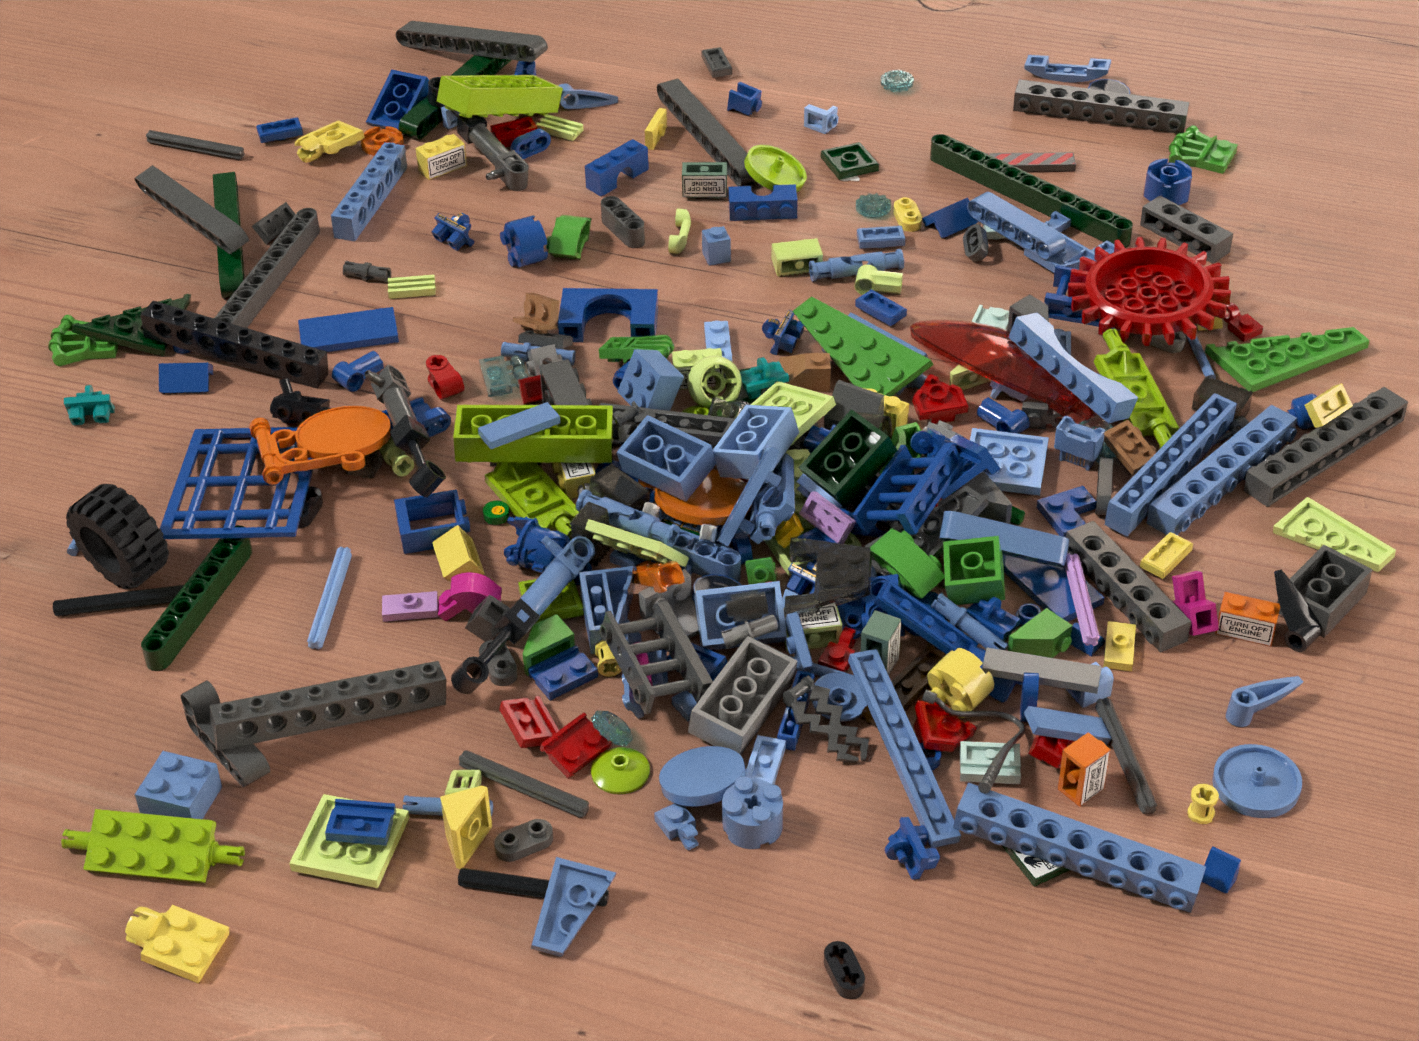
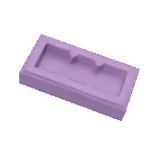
[799,491,856,545]
[382,591,438,622]

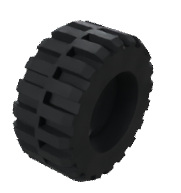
[66,484,169,589]

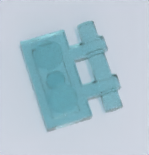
[479,355,528,397]

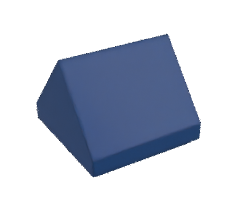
[1071,622,1105,656]

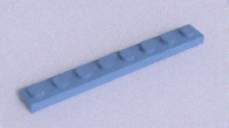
[848,649,961,848]

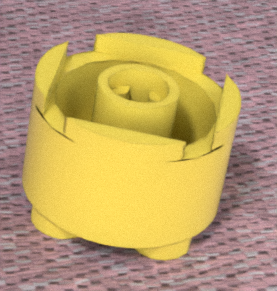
[927,648,994,718]

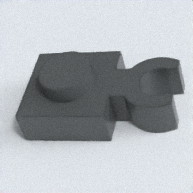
[1022,401,1066,429]

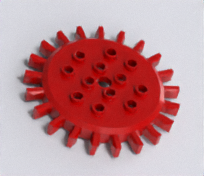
[1068,237,1231,346]

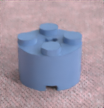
[722,776,783,849]

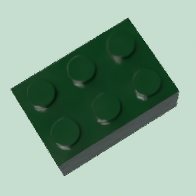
[798,409,898,509]

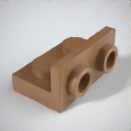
[513,292,559,334]
[1104,420,1157,476]

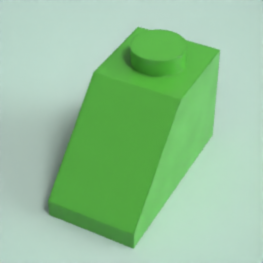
[1008,608,1072,658]
[523,614,575,676]

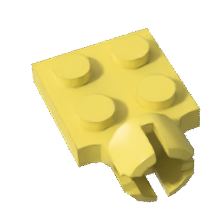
[295,120,364,163]
[125,905,229,984]

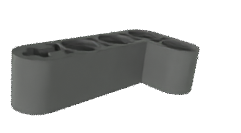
[180,680,270,787]

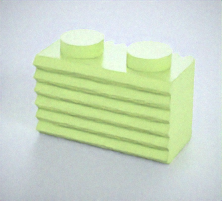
[771,238,823,277]

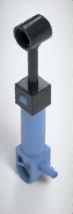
[451,536,595,694]

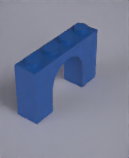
[558,288,658,342]

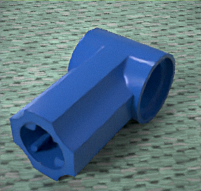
[332,351,384,392]
[977,397,1030,434]

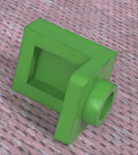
[745,557,777,584]

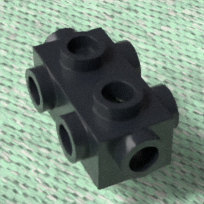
[270,378,331,423]

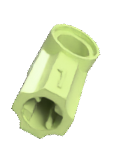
[854,264,903,295]

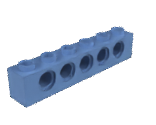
[331,142,407,241]

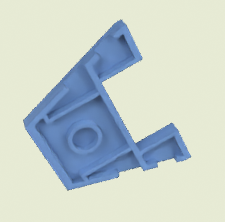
[1024,211,1114,273]

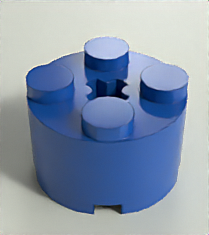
[1144,159,1192,205]
[500,215,548,267]

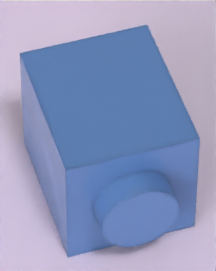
[702,226,731,266]

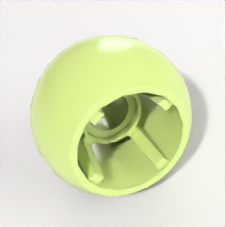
[687,355,742,410]

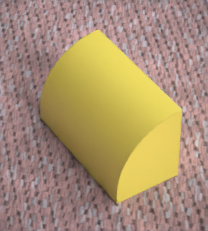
[432,525,485,582]

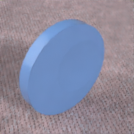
[1212,744,1302,818]
[659,746,746,806]

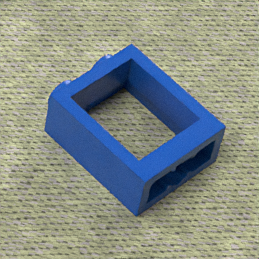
[394,489,471,554]

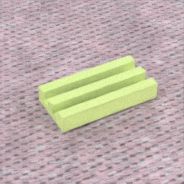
[536,114,584,141]
[388,275,436,299]
[445,770,482,795]

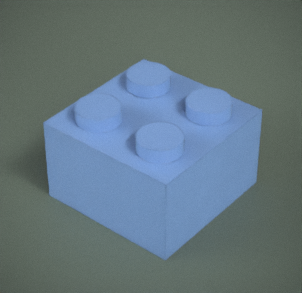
[617,349,684,411]
[134,751,222,819]

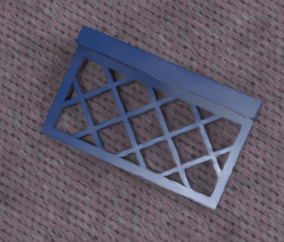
[916,434,1000,499]

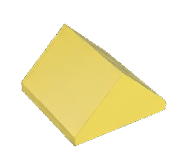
[440,786,492,869]

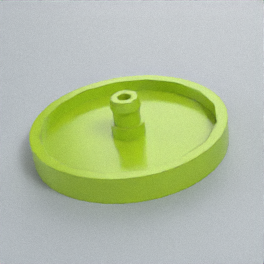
[744,145,807,192]

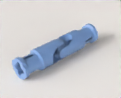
[809,249,904,282]
[576,489,680,547]

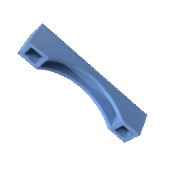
[1008,313,1138,424]

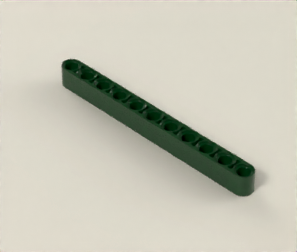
[930,134,1133,248]

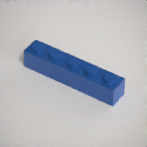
[777,670,815,751]

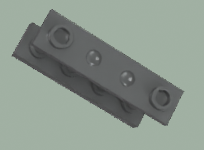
[600,601,713,714]

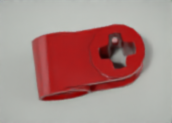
[426,355,465,400]

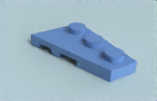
[531,857,616,957]

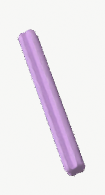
[1065,553,1100,646]

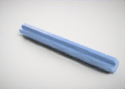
[307,547,352,650]

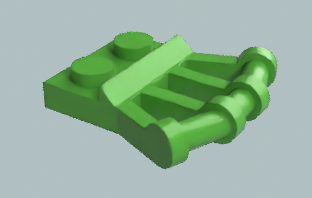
[1169,125,1238,174]
[48,315,118,366]
[599,335,674,364]

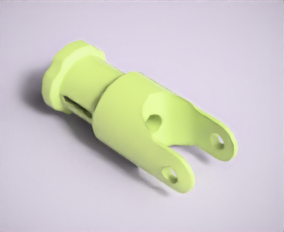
[377,436,414,477]

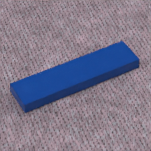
[874,579,979,654]

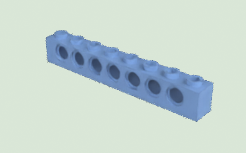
[1104,393,1237,537]
[1147,405,1297,535]
[953,782,1206,913]

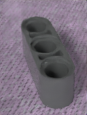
[601,196,645,248]

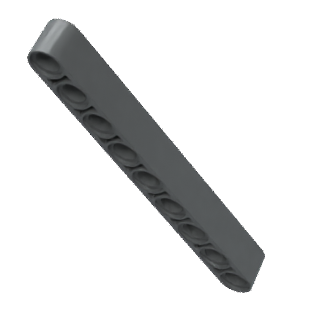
[395,21,548,62]
[657,78,756,186]
[134,165,249,255]
[214,208,320,328]

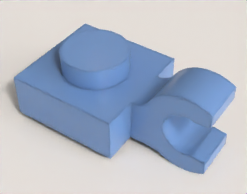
[654,803,699,850]

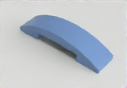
[1024,55,1111,83]

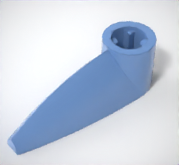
[559,83,618,109]
[1225,676,1304,727]

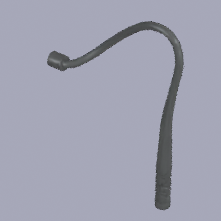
[922,690,1025,794]

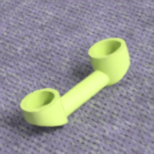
[668,208,691,254]

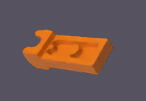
[634,560,685,593]

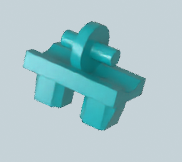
[740,357,789,399]
[64,385,115,425]

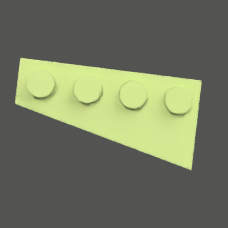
[1273,497,1396,572]

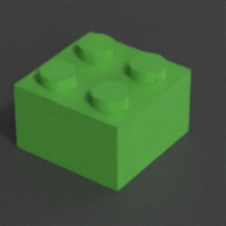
[943,536,1005,605]

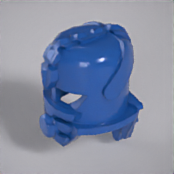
[504,517,571,573]

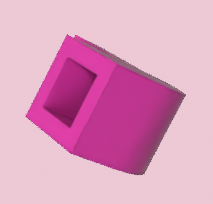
[1172,571,1219,636]
[438,572,502,621]

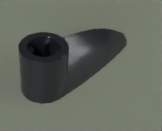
[1274,569,1322,652]

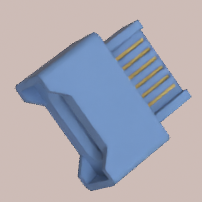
[1054,416,1105,471]

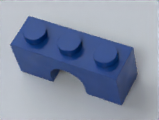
[585,139,649,197]
[728,184,797,221]

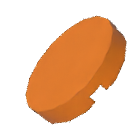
[361,126,404,156]

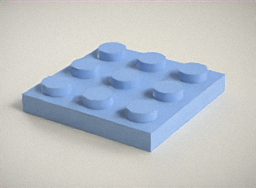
[970,428,1049,496]

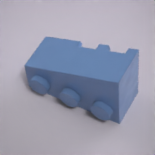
[579,566,635,654]

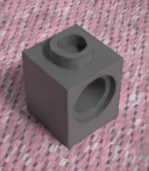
[465,594,509,642]

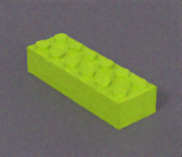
[437,75,563,118]
[453,405,613,463]

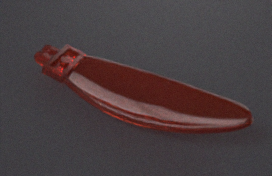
[910,320,1097,420]

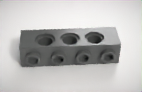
[1140,196,1233,264]

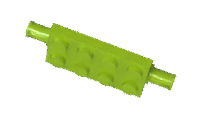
[1093,329,1179,448]
[485,462,583,540]
[61,809,245,883]

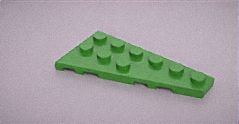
[793,296,933,397]
[1205,327,1370,393]

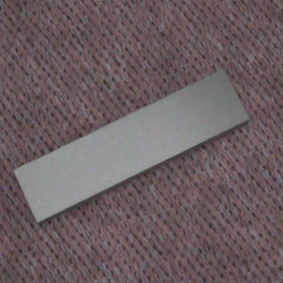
[982,648,1102,694]

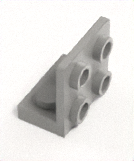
[639,569,699,639]

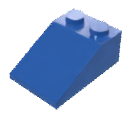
[366,69,429,130]

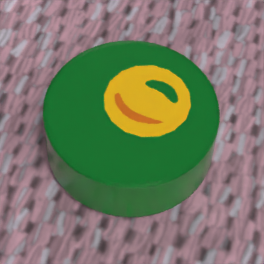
[483,500,510,525]

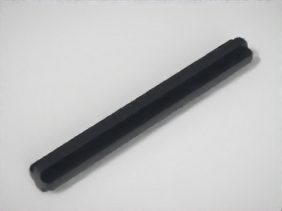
[53,585,184,617]
[458,868,609,907]

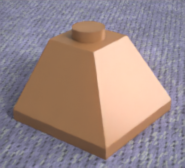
[779,353,831,392]

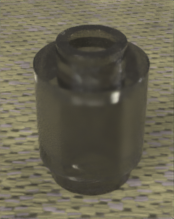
[725,590,768,622]

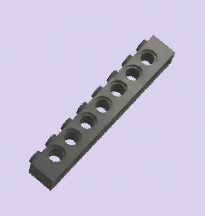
[1013,79,1190,133]
[1244,387,1408,507]
[209,661,447,751]

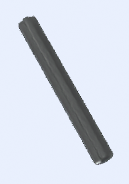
[146,130,245,160]
[1095,697,1157,814]
[459,750,589,818]

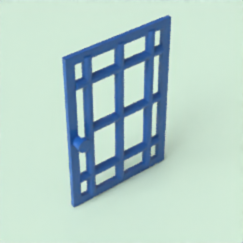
[160,427,313,539]

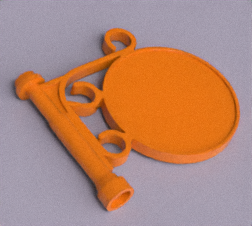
[249,406,391,485]
[638,465,752,526]

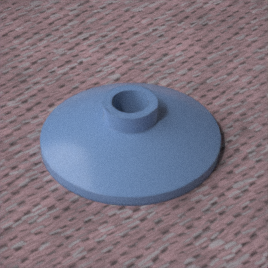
[812,672,867,721]

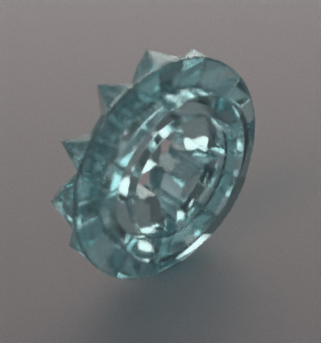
[880,70,914,93]
[855,193,891,218]
[591,710,633,747]

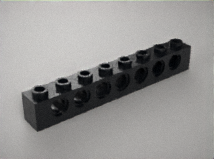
[141,301,329,389]

